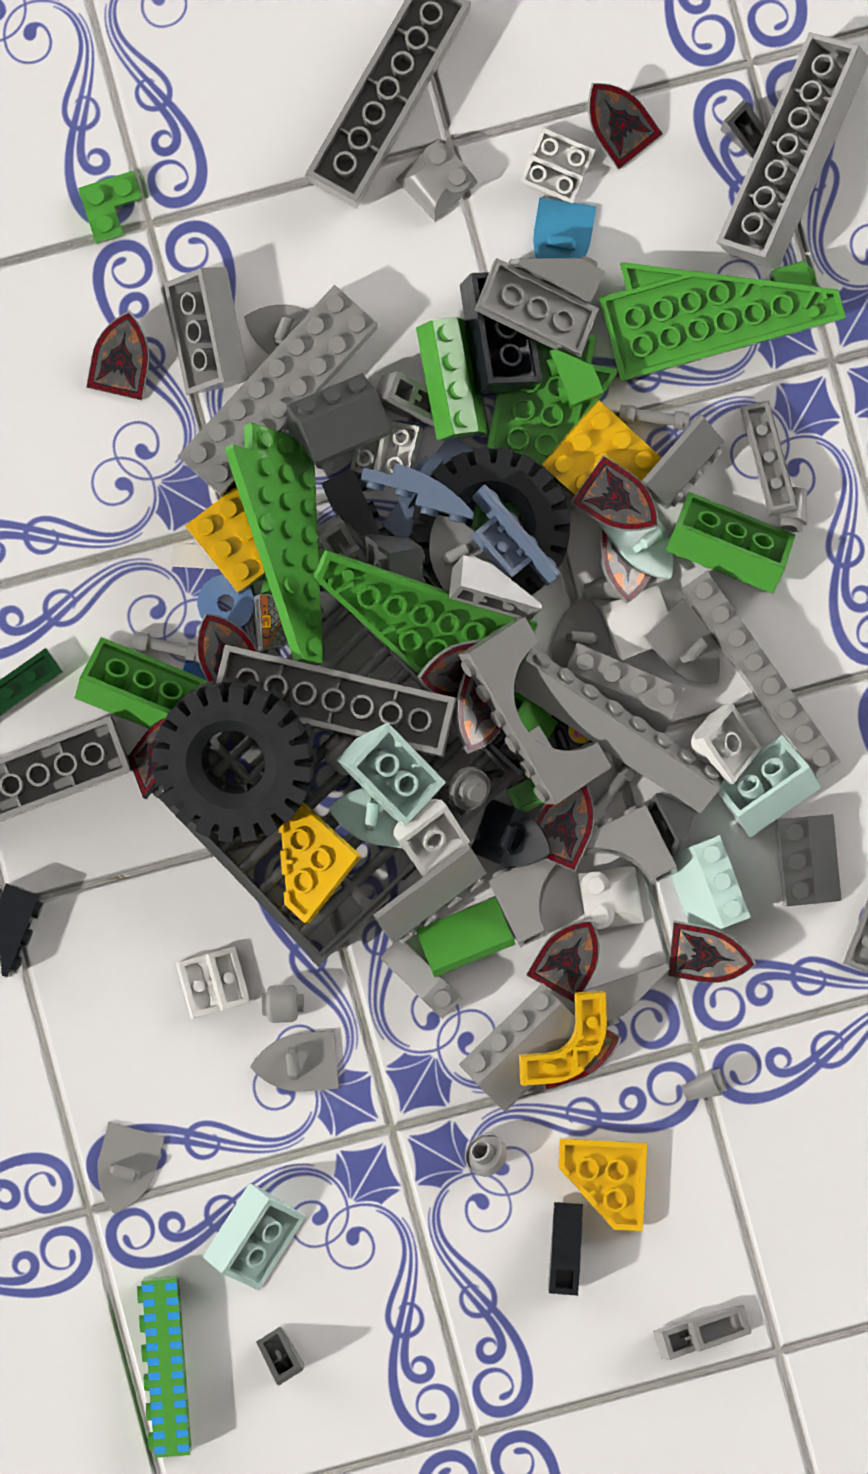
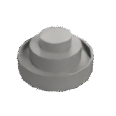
[448,767,490,810]
[465,1133,507,1177]

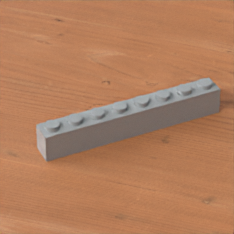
[681,571,841,779]
[514,648,724,814]

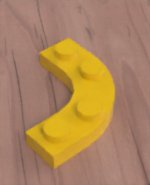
[519,991,607,1086]

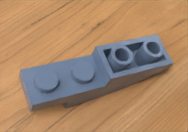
[361,463,475,524]

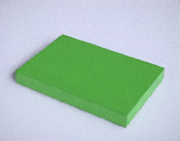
[415,897,515,978]

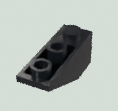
[321,470,388,540]
[0,883,44,977]
[548,1202,583,1296]

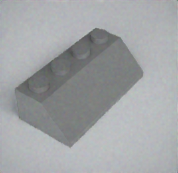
[164,267,249,395]
[566,643,684,733]
[372,844,487,944]
[459,983,575,1112]

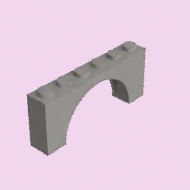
[459,617,612,804]
[489,805,678,948]

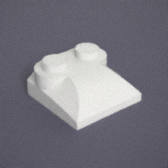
[691,703,762,785]
[394,799,470,877]
[578,865,644,930]

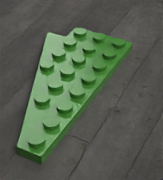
[599,262,846,382]
[471,335,618,532]
[225,423,323,666]
[314,550,538,699]

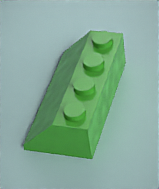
[416,317,489,441]
[666,492,796,594]
[75,637,208,729]

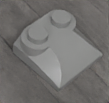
[396,139,477,222]

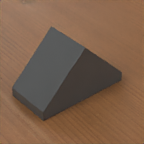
[720,100,766,159]
[647,793,696,857]
[256,1326,305,1386]

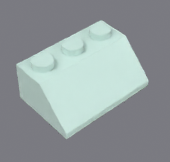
[336,723,446,825]
[717,735,821,837]
[671,836,751,929]
[203,1183,306,1290]

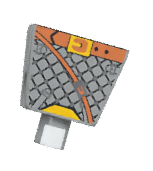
[254,594,323,651]

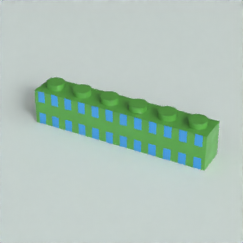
[137,1275,192,1458]

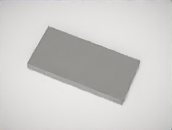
[475,258,599,359]

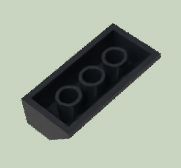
[459,272,542,395]

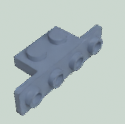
[382,439,473,538]
[471,485,561,586]

